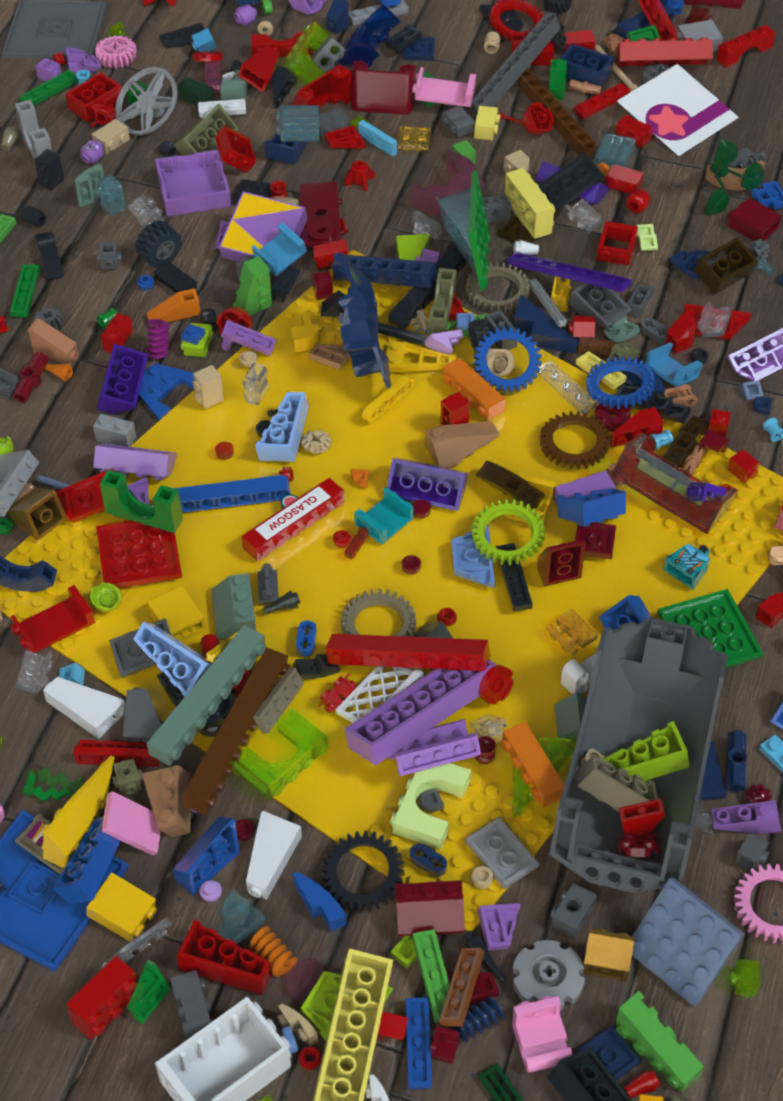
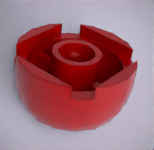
[522,102,554,136]
[216,307,252,335]

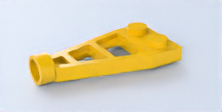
[386,341,457,372]

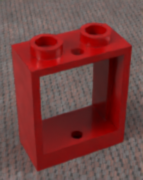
[215,126,256,173]
[597,221,638,266]

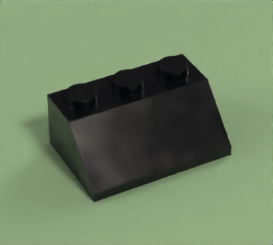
[547,1048,632,1101]

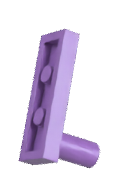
[221,320,276,356]

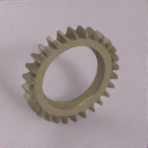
[465,262,530,313]
[341,589,416,637]

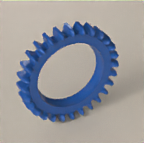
[474,327,542,394]
[586,356,655,409]

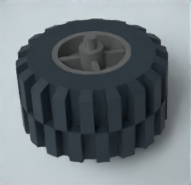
[135,220,182,267]

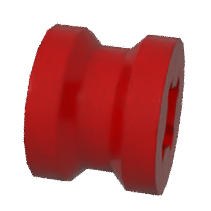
[270,180,287,198]

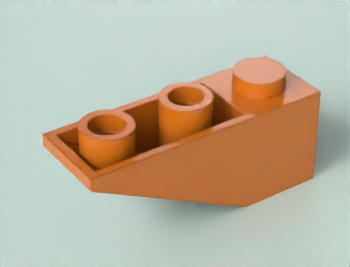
[146,288,200,326]

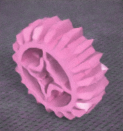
[95,35,137,69]

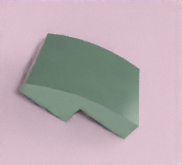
[74,164,107,207]

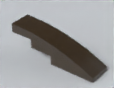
[660,415,710,471]

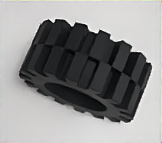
[544,0,571,14]
[468,319,492,351]

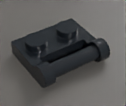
[384,24,422,52]

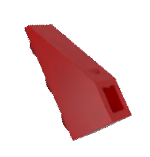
[610,407,664,448]

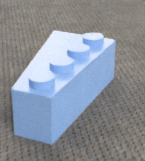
[255,392,309,462]
[133,622,212,697]

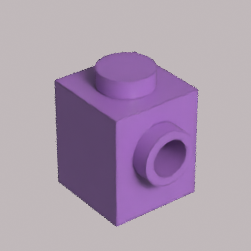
[36,58,61,82]

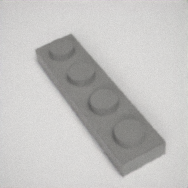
[349,0,409,26]

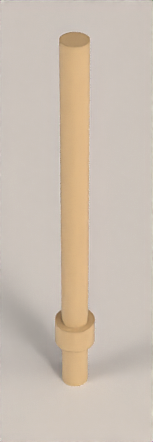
[595,45,639,92]

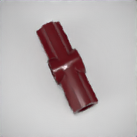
[12,351,49,403]

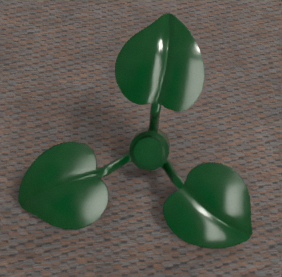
[704,139,765,216]

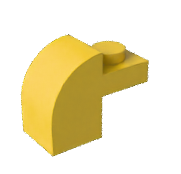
[291,312,320,352]

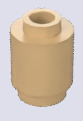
[484,32,500,54]

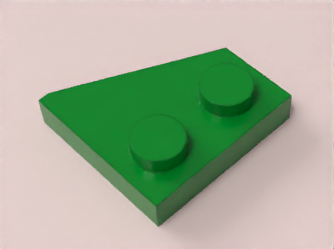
[127,960,171,1024]

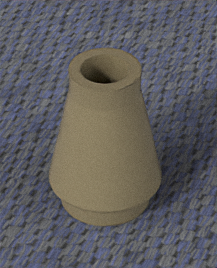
[1,126,19,151]

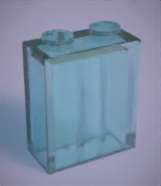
[276,105,320,142]
[595,133,636,169]

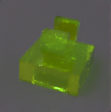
[107,21,125,38]

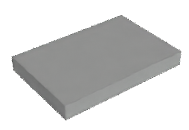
[465,817,539,889]

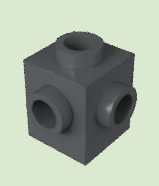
[97,242,122,269]

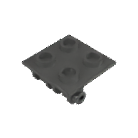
[729,147,768,169]

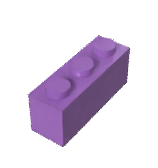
[554,471,616,506]

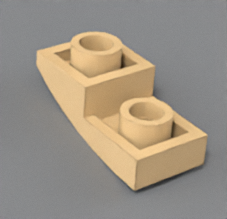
[277,1004,318,1046]

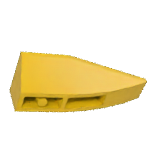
[42,756,114,868]

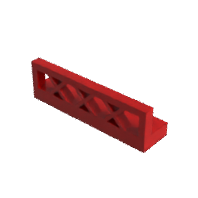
[74,740,160,767]

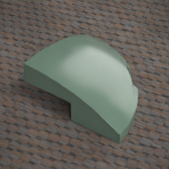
[604,315,640,343]

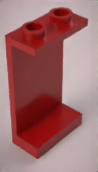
[10,585,95,655]

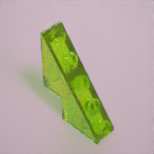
[512,738,575,818]

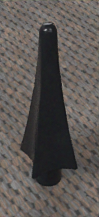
[463,931,506,983]

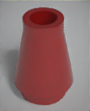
[624,1069,660,1099]

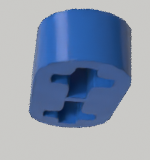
[296,620,317,657]

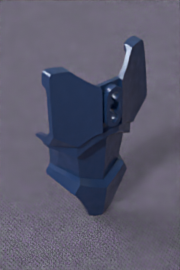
[333,252,391,390]

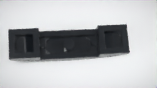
[36,231,64,281]

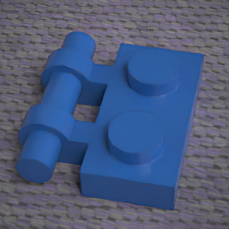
[750,181,783,210]

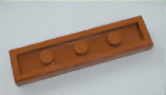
[439,948,484,1026]

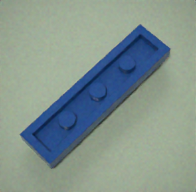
[406,998,432,1090]

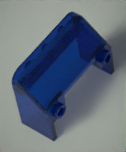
[337,4,400,68]

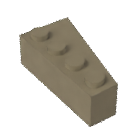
[575,756,658,812]

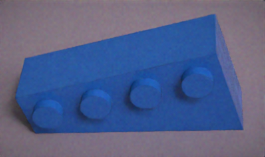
[52,816,121,904]

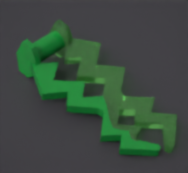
[22,767,84,803]

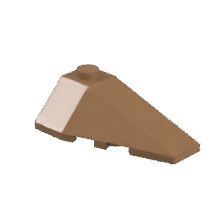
[425,421,499,468]

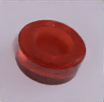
[215,442,234,460]

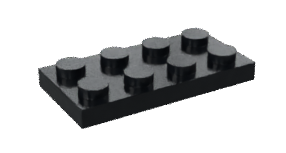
[538,152,605,213]

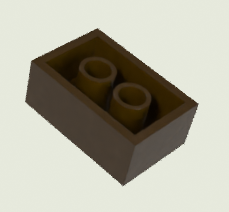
[694,237,759,294]

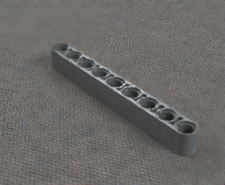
[472,12,560,114]

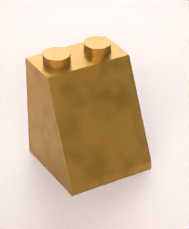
[7,488,67,541]

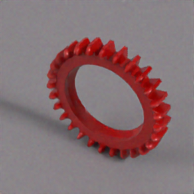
[489,0,544,41]

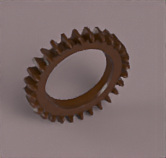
[540,411,610,470]

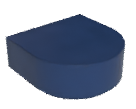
[753,396,773,415]

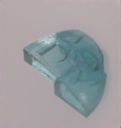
[220,889,267,944]

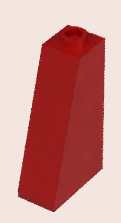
[238,45,280,92]

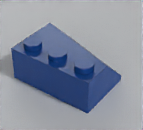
[173,817,240,896]

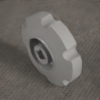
[513,940,585,1011]

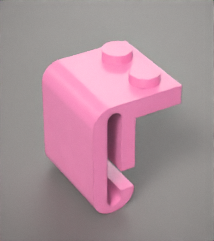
[512,996,572,1073]

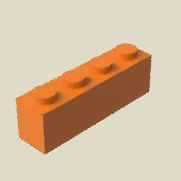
[442,357,505,421]
[501,722,565,808]

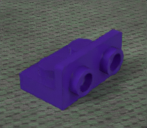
[686,482,727,502]

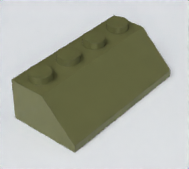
[174,104,239,156]

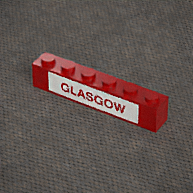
[241,477,345,561]

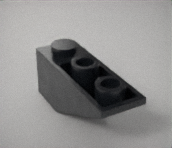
[272,65,297,110]

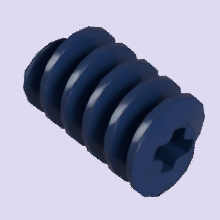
[455,996,505,1043]

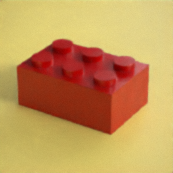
[65,72,124,122]
[66,956,138,1040]

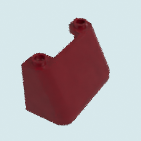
[351,61,416,115]

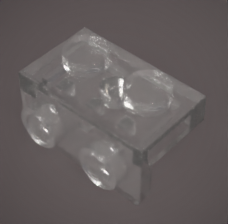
[128,194,164,228]
[565,199,604,233]
[698,302,732,338]
[15,650,53,695]

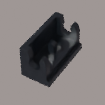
[271,266,301,302]

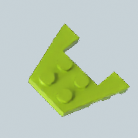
[300,971,393,1041]

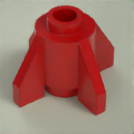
[90,103,116,128]
[344,160,375,191]

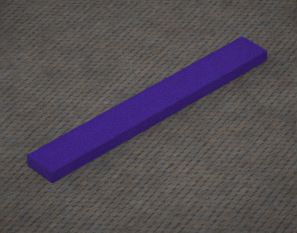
[507,252,631,292]

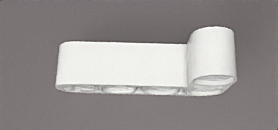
[561,652,597,695]

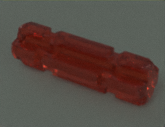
[344,527,369,559]

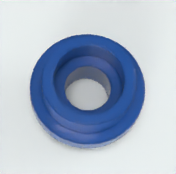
[137,275,154,291]

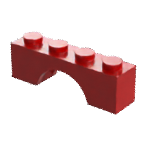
[716,25,775,68]
[251,32,313,57]

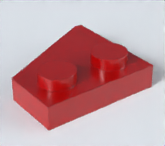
[324,125,365,149]

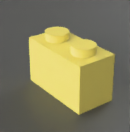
[474,106,501,140]

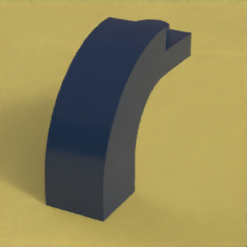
[0,556,57,592]

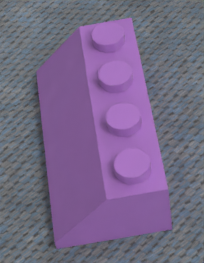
[93,444,177,480]

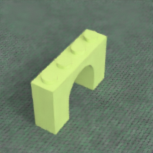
[390,763,471,850]

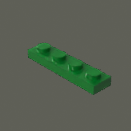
[19,69,79,106]
[10,264,40,317]

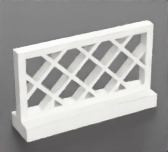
[336,666,424,723]

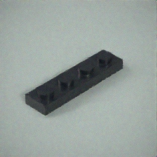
[496,543,533,612]

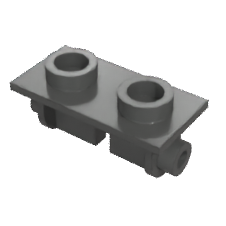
[258,563,278,603]

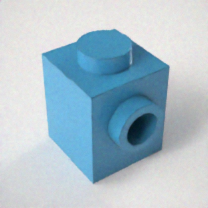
[192,28,217,52]

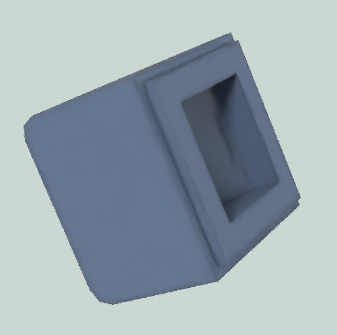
[739,380,764,401]

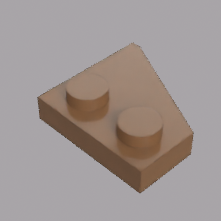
[309,344,351,370]

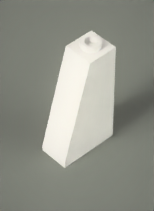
[43,677,125,739]
[246,811,302,900]

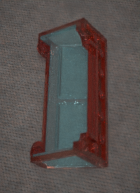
[611,433,738,534]

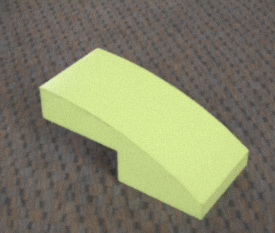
[637,224,658,251]

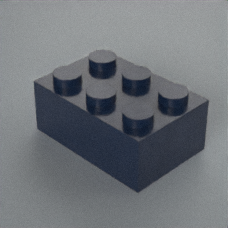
[560,44,614,86]

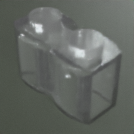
[242,363,269,405]

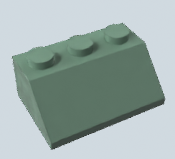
[211,573,256,639]

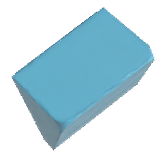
[59,662,85,685]

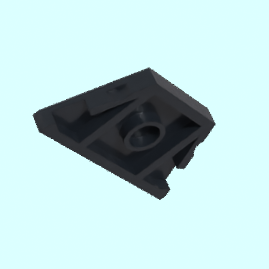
[479,4,523,43]

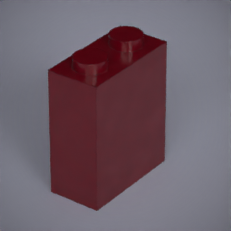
[728,198,782,241]

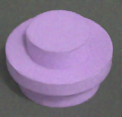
[200,880,222,902]

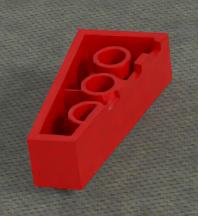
[177,919,271,996]

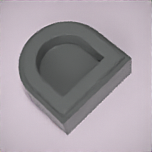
[420,788,444,813]

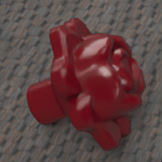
[746,784,772,803]

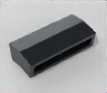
[153,261,197,293]

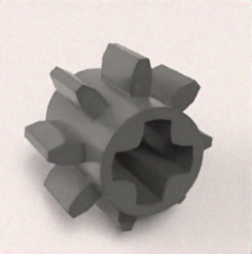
[749,239,770,261]

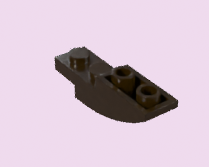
[476,460,545,509]

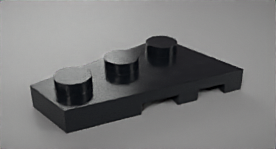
[159,23,205,48]

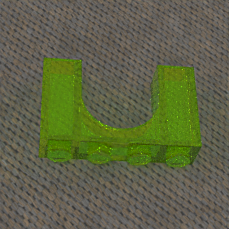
[284,21,342,85]
[234,708,328,800]

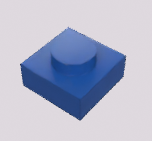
[181,324,205,345]

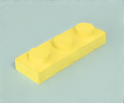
[576,351,626,390]

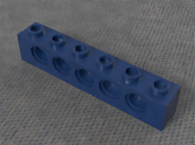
[332,254,437,288]

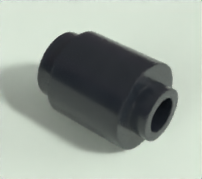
[21,206,46,227]

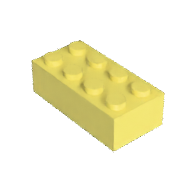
[504,168,555,239]

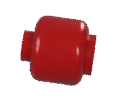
[626,189,651,214]

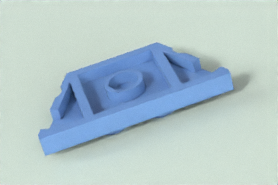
[451,525,495,588]

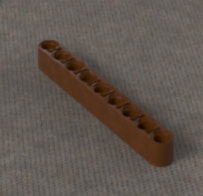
[518,68,596,160]

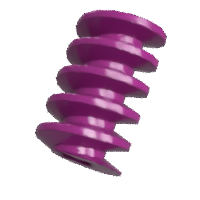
[146,319,170,359]

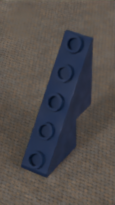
[513,295,579,354]

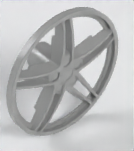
[115,67,177,135]

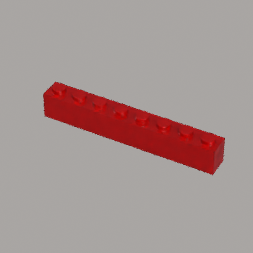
[325,634,490,671]

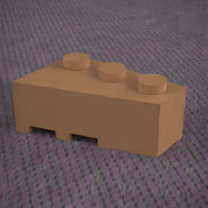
[142,765,191,837]

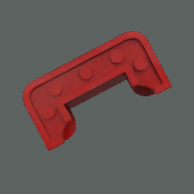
[288,66,351,121]

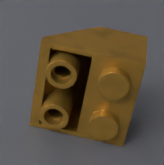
[583,929,635,982]

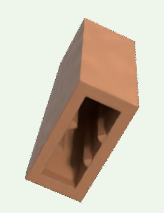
[28,318,79,365]

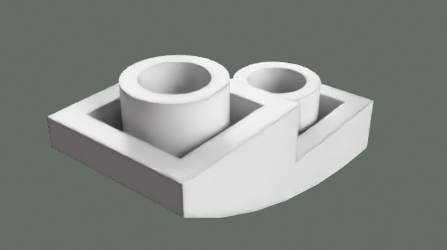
[366,1074,389,1101]

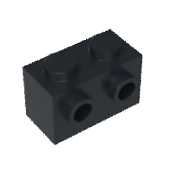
[34,149,64,190]

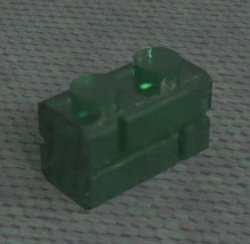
[178,77,214,106]

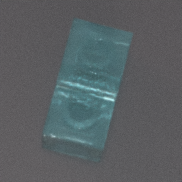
[97,174,126,216]

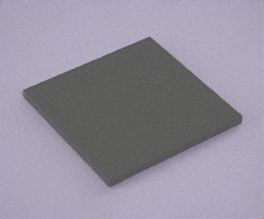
[2,0,107,61]

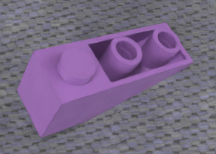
[712,800,781,834]

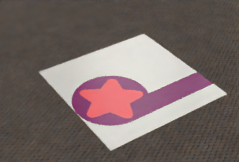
[617,64,739,156]

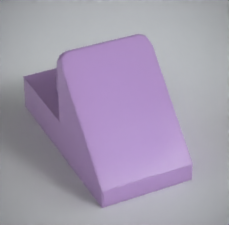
[424,330,463,354]

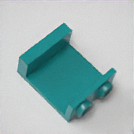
[354,487,413,545]

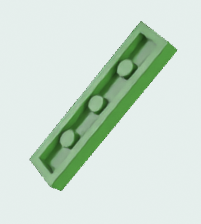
[412,929,450,1023]

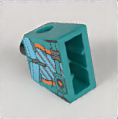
[664,544,710,590]

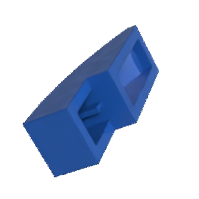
[292,872,346,932]

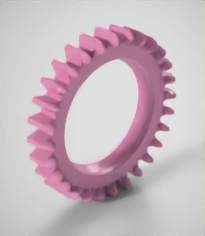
[733,864,783,944]

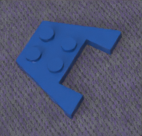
[138,363,194,421]

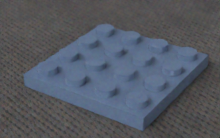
[632,877,745,1007]

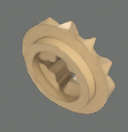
[302,429,331,453]

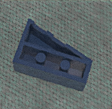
[264,117,313,165]

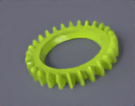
[472,498,545,565]

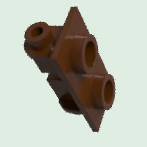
[578,337,615,358]

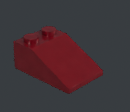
[537,539,586,586]

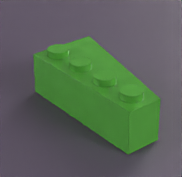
[615,991,704,1093]

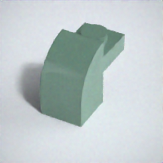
[220,70,248,101]

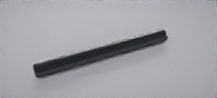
[337,312,429,345]

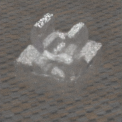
[410,309,429,334]

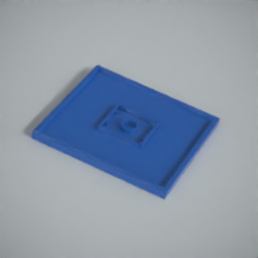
[0,810,129,972]

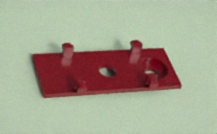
[299,181,344,247]

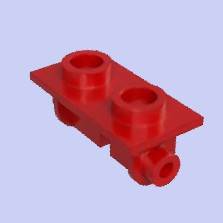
[318,673,356,713]

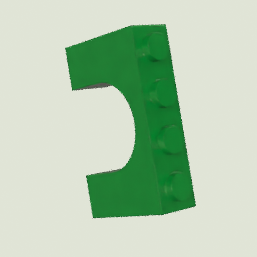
[100,470,183,533]

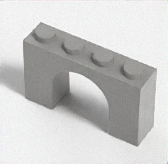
[15,100,52,161]
[0,450,40,517]

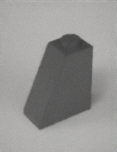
[123,687,161,742]

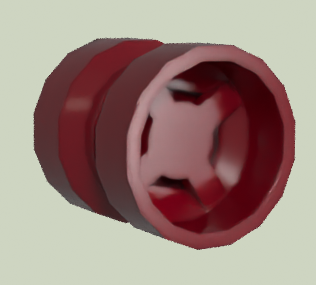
[475,736,496,765]

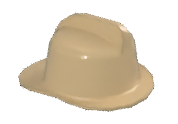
[474,349,515,377]

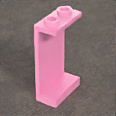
[413,67,476,107]

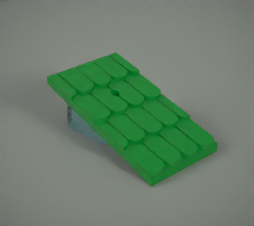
[438,170,490,291]

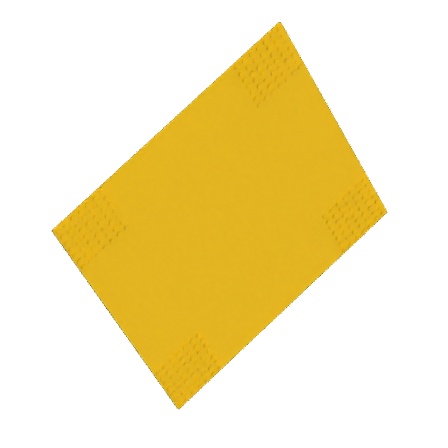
[0,250,783,932]

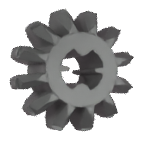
[34,306,64,330]

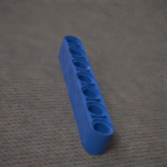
[174,475,291,513]

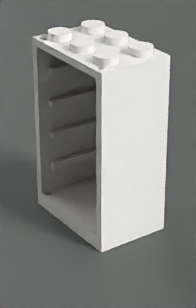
[155,997,291,1101]

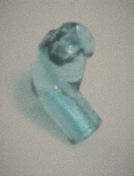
[755,257,775,276]

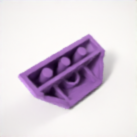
[727,328,783,381]

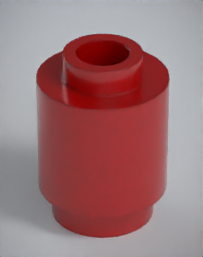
[200,634,220,658]

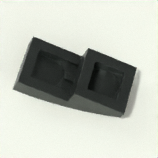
[293,654,340,680]

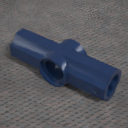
[726,730,747,793]

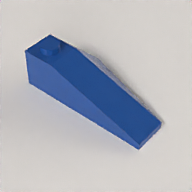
[599,595,651,630]

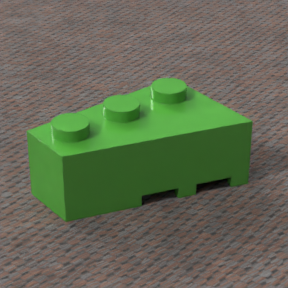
[232,256,272,315]

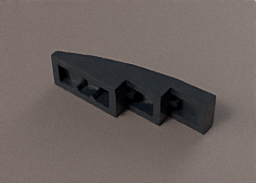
[615,385,691,423]

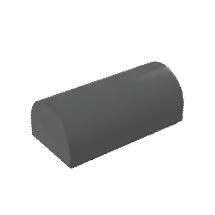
[627,284,654,317]

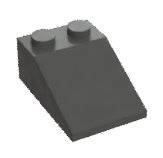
[568,283,632,328]

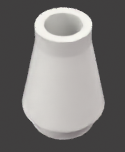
[513,240,539,255]

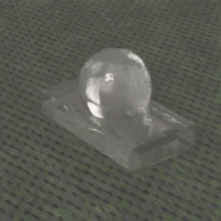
[413,210,441,240]

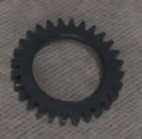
[322,831,405,913]

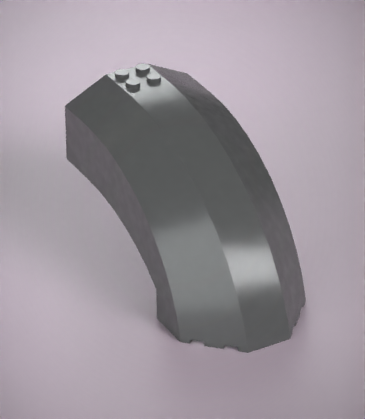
[550,618,728,893]

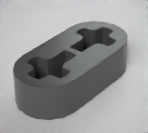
[640,318,668,344]

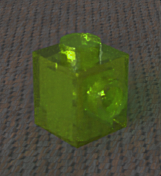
[730,959,760,998]

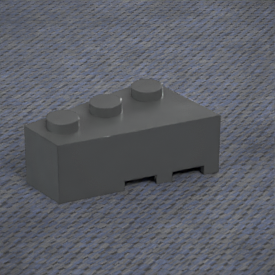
[170,970,214,1040]

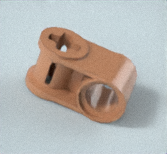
[663,384,698,408]

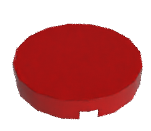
[192,51,223,62]
[479,665,514,705]

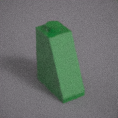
[549,59,567,100]

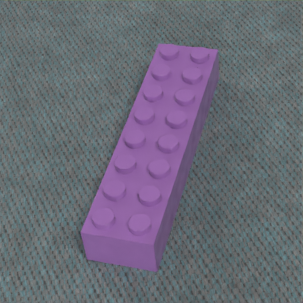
[345,660,496,766]

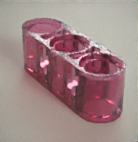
[205,61,221,95]

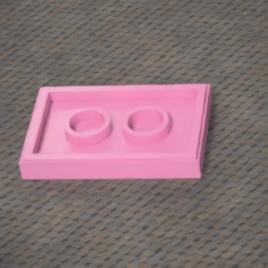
[101,791,161,855]

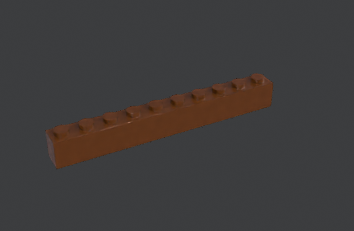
[182,647,290,815]

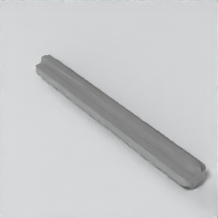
[529,279,567,328]

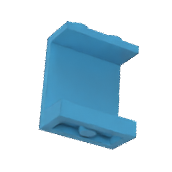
[252,222,307,276]
[645,342,703,387]

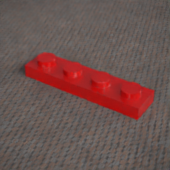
[573,83,631,119]

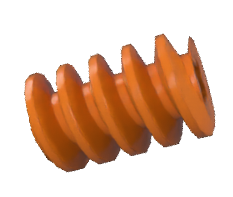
[250,926,297,977]

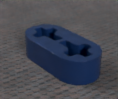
[410,844,447,877]

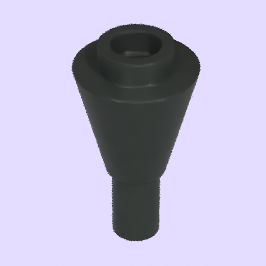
[264,590,301,614]

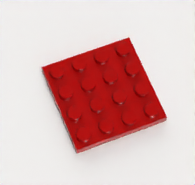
[96,521,182,588]

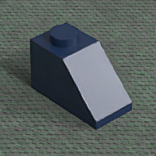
[326,0,349,35]

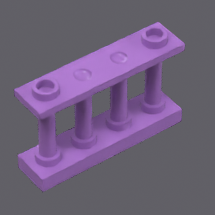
[388,719,481,776]

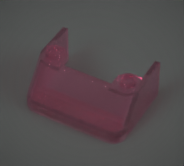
[411,149,485,221]

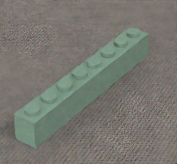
[147,625,266,766]

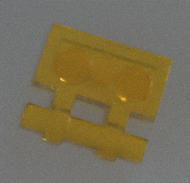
[397,126,431,152]
[546,609,598,656]

